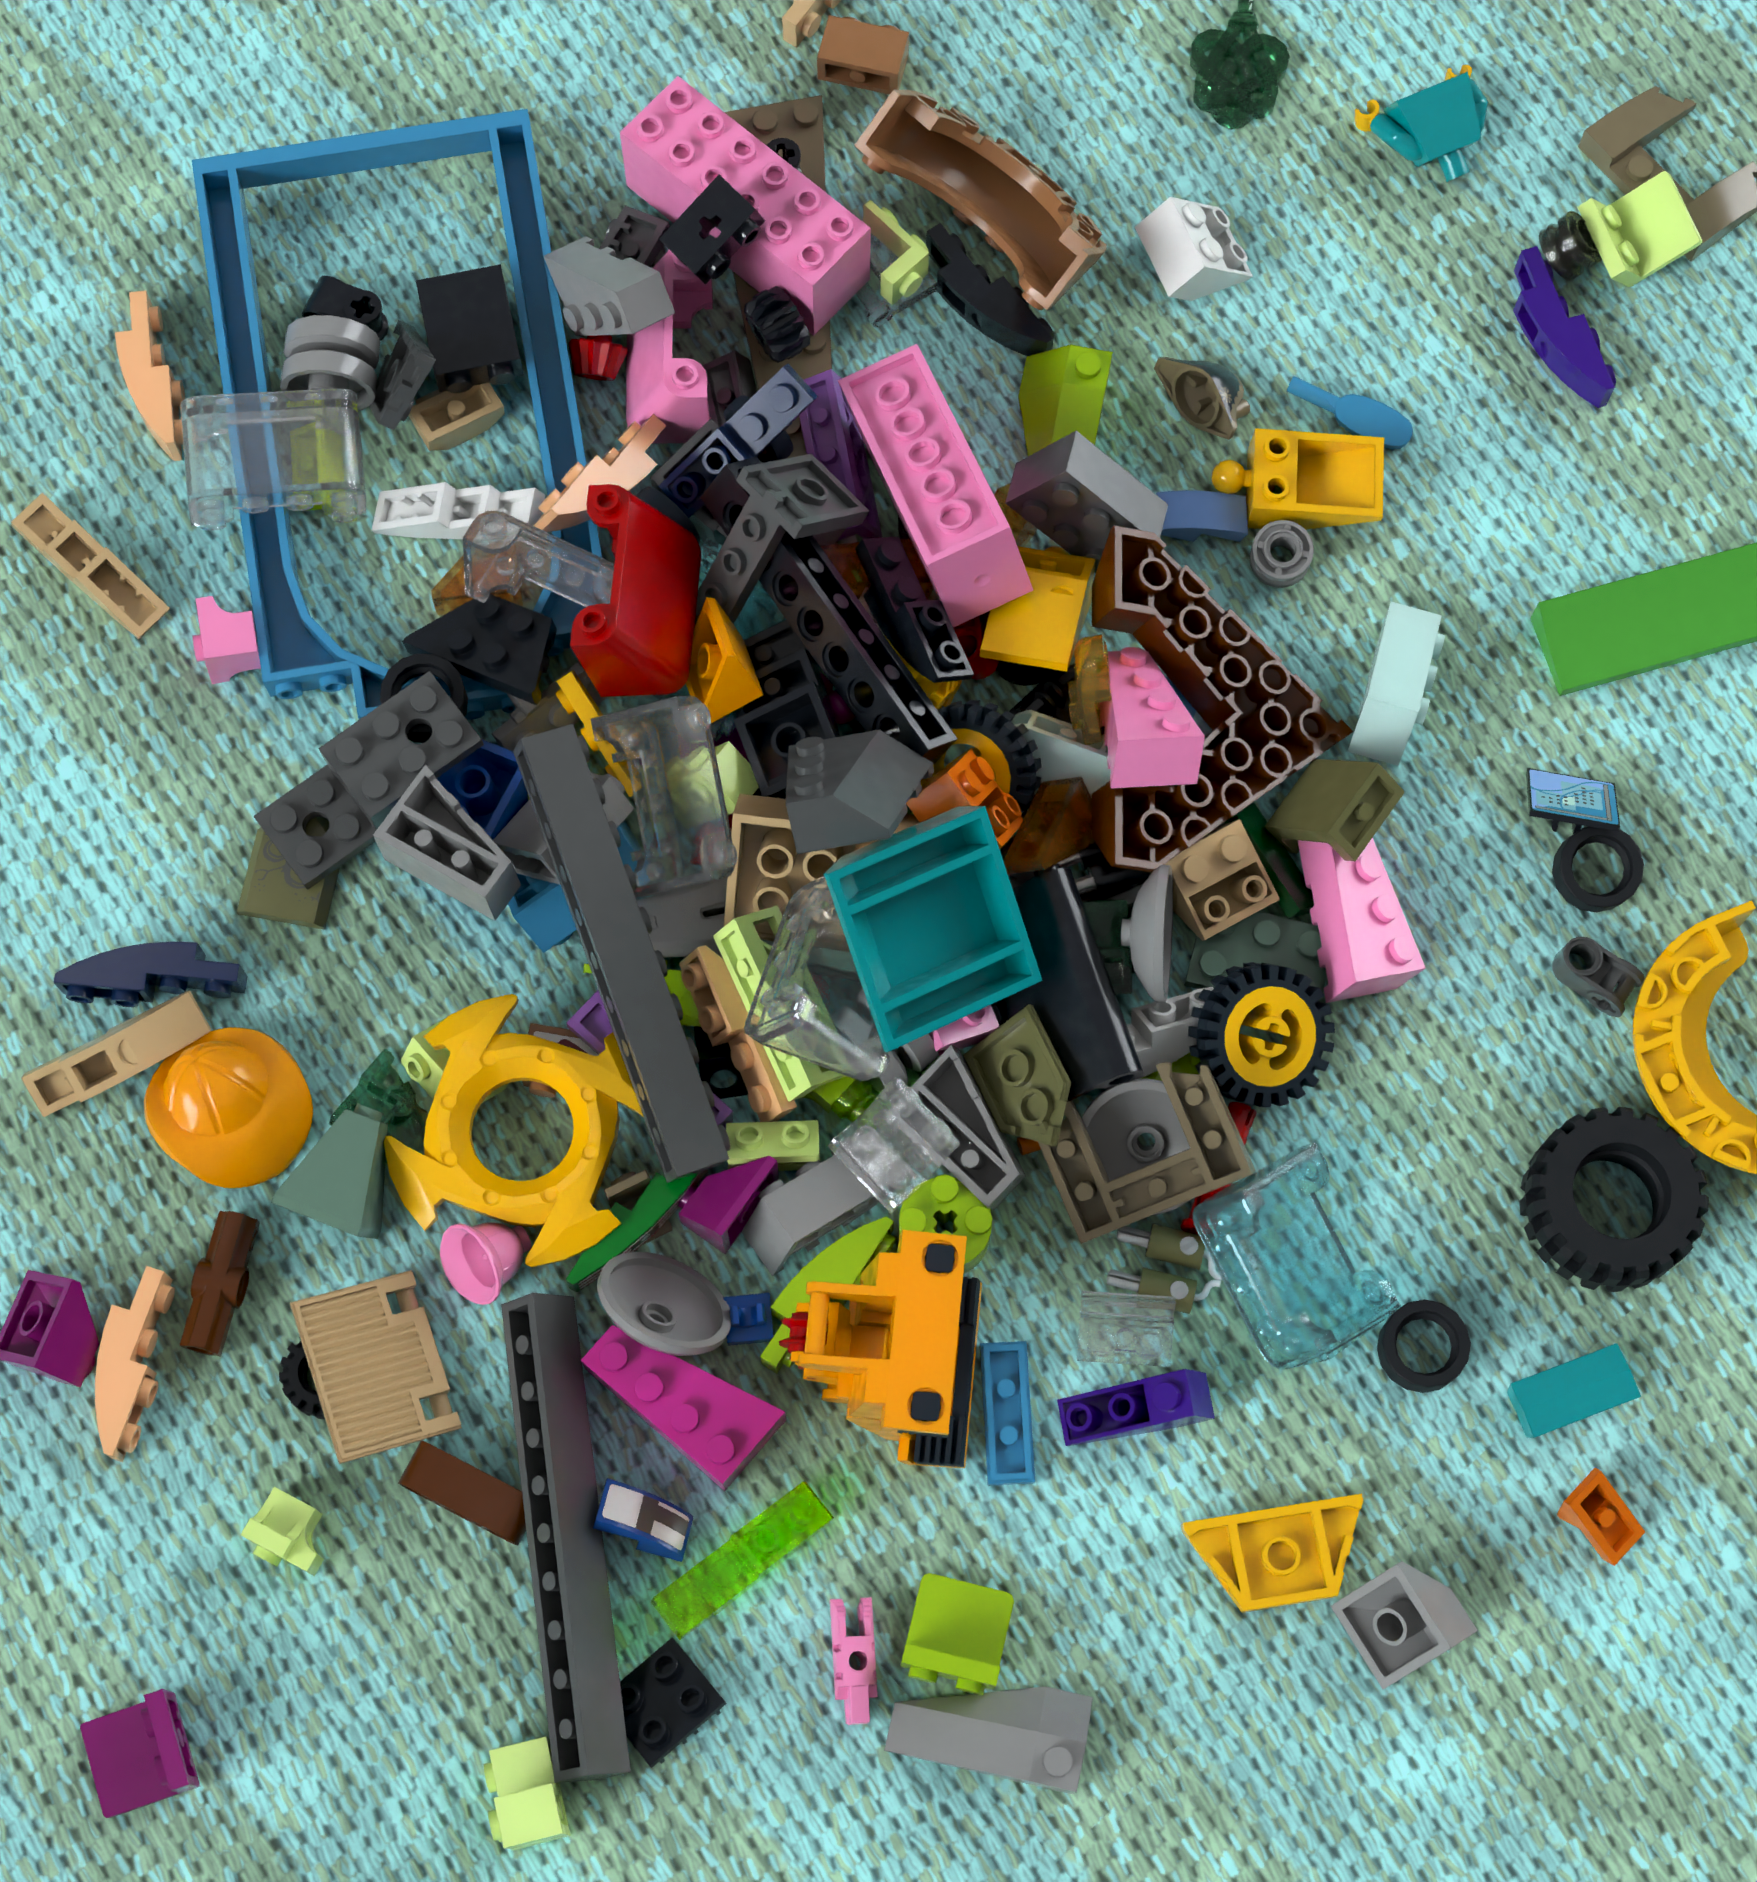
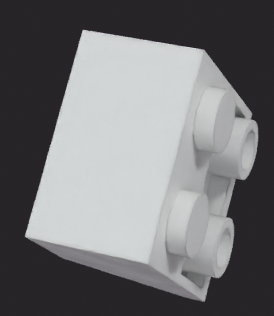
[1135,197,1253,301]

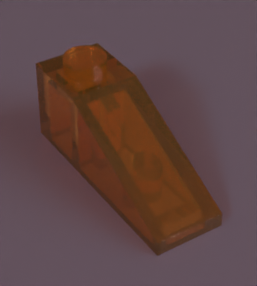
[1004,776,1092,874]

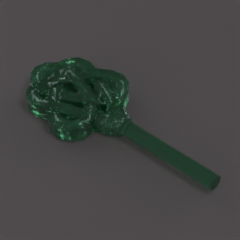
[1190,0,1290,130]

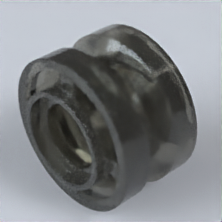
[1539,211,1602,281]

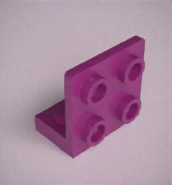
[80,1689,200,1818]

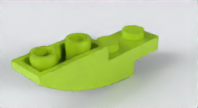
[760,1216,897,1374]

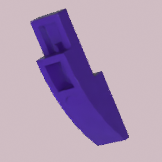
[1513,246,1616,408]

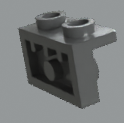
[599,205,670,267]

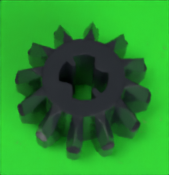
[744,286,810,363]

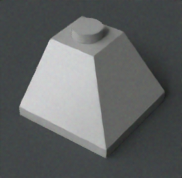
[1331,1561,1478,1689]

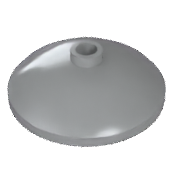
[1121,865,1173,1003]
[1081,1079,1190,1215]
[597,1252,731,1356]

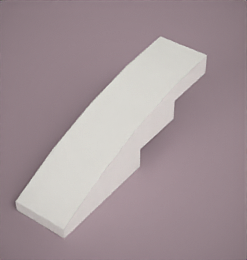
[371,482,545,539]

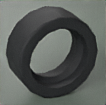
[380,653,468,743]
[1552,826,1644,912]
[1377,1299,1471,1393]

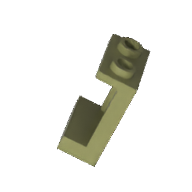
[1264,759,1405,862]

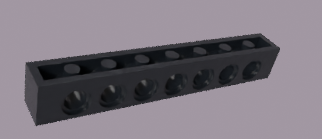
[701,457,958,765]

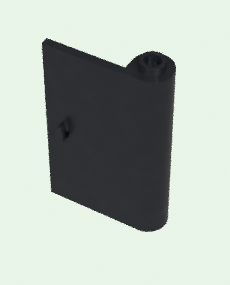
[991,863,1144,1102]

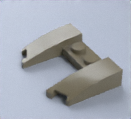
[1578,86,1757,262]
[1038,1062,1256,1244]

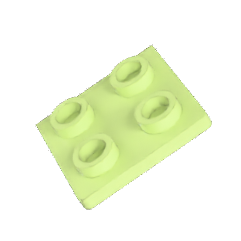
[1577,171,1702,287]

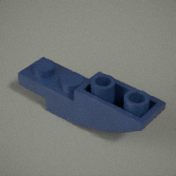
[658,363,818,518]
[53,942,248,1007]

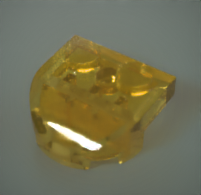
[1068,634,1112,745]

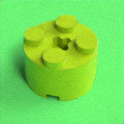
[898,1174,992,1274]

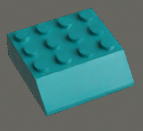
[824,806,1043,1052]

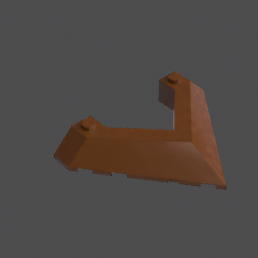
[1092,525,1354,872]

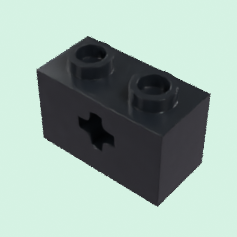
[659,174,766,285]

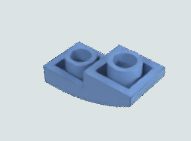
[1156,490,1248,542]

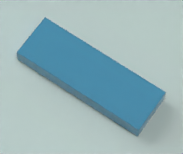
[980,1341,1035,1486]

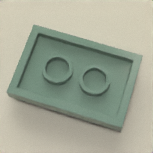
[1184,911,1327,1002]

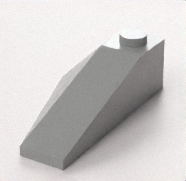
[884,1686,1093,1794]

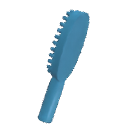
[1287,376,1413,450]

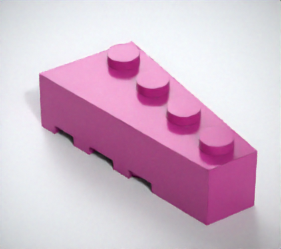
[581,1325,787,1491]

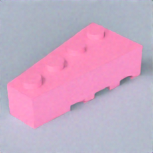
[1099,647,1205,788]
[1298,838,1426,1003]

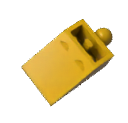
[1211,428,1384,530]
[980,546,1096,672]

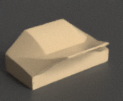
[408,383,504,451]

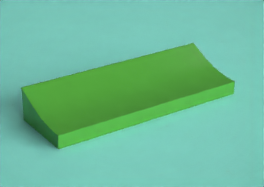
[1530,542,1757,696]

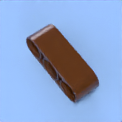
[398,1440,526,1546]

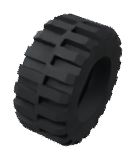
[1519,1107,1709,1292]

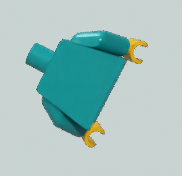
[1355,65,1488,182]

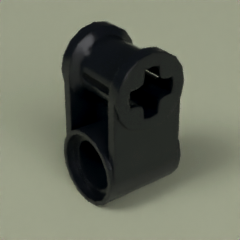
[302,276,389,341]

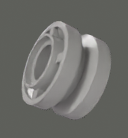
[1250,520,1314,588]

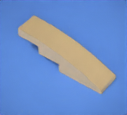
[11,493,170,639]

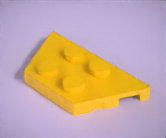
[1181,1493,1363,1613]

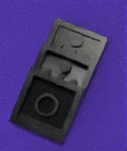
[734,620,840,798]

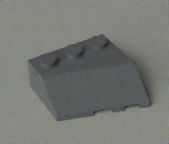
[786,730,934,854]

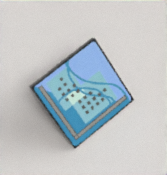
[1526,768,1620,834]

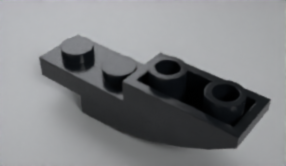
[926,223,1054,356]
[855,537,974,683]

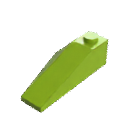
[1018,344,1113,456]

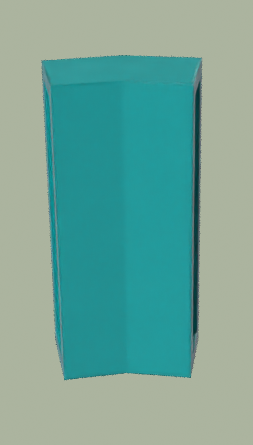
[1507,1343,1641,1438]

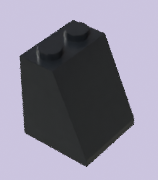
[416,264,524,393]

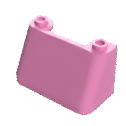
[626,250,713,444]

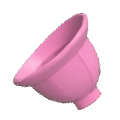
[440,1222,531,1305]

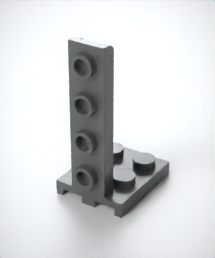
[694,454,870,628]

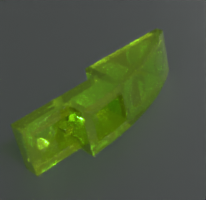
[651,1480,834,1640]

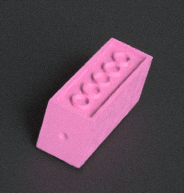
[620,76,871,336]
[838,344,1033,627]

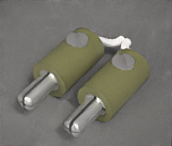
[1107,1224,1222,1314]

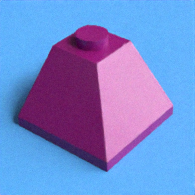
[678,1155,779,1254]
[0,1270,100,1388]

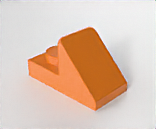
[1557,1468,1645,1566]

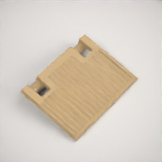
[290,1270,462,1464]

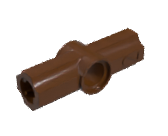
[180,1211,260,1357]

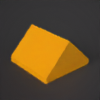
[686,597,764,725]

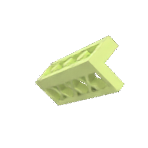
[713,905,854,1102]

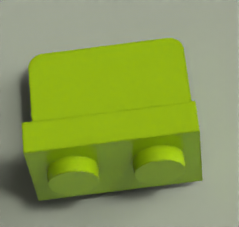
[900,1573,1014,1695]

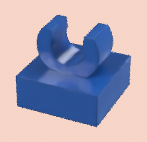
[723,1293,774,1346]

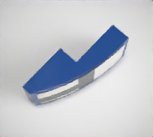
[593,1478,694,1562]

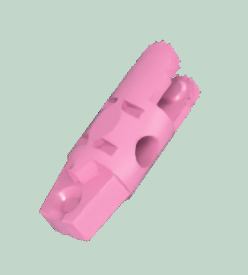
[830,1597,878,1725]

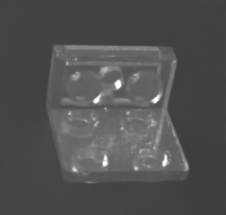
[828,1077,960,1214]

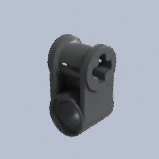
[1552,937,1645,1017]

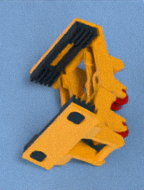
[779,1230,982,1469]

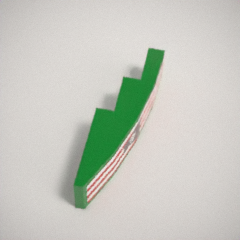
[566,1169,708,1293]

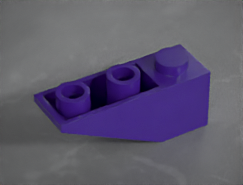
[1057,1369,1215,1446]

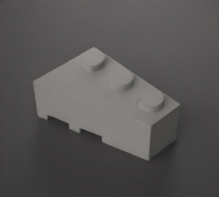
[373,764,521,921]
[888,1045,1026,1209]

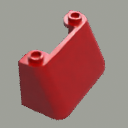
[570,484,702,697]

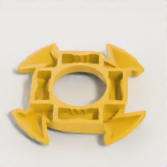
[383,994,643,1268]

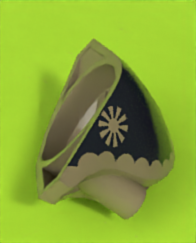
[1154,357,1250,440]

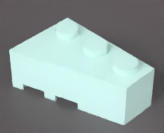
[1347,602,1445,766]

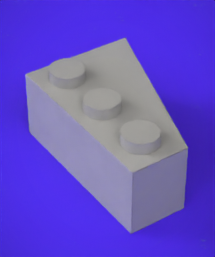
[544,236,675,336]
[742,1133,903,1276]

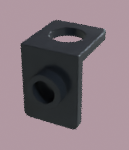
[694,1026,748,1099]

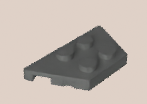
[369,320,436,430]

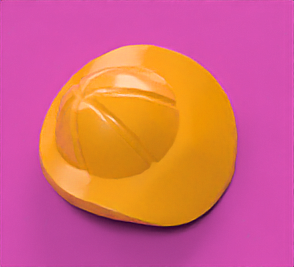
[144,1027,313,1188]

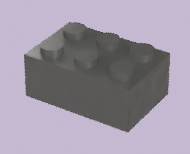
[1005,431,1168,574]

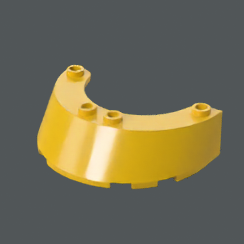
[1633,900,1757,1174]

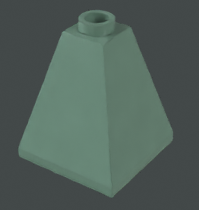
[271,1103,388,1239]

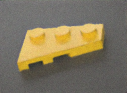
[555,670,647,797]

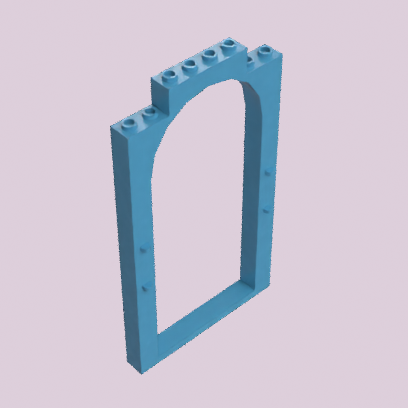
[192,109,610,720]

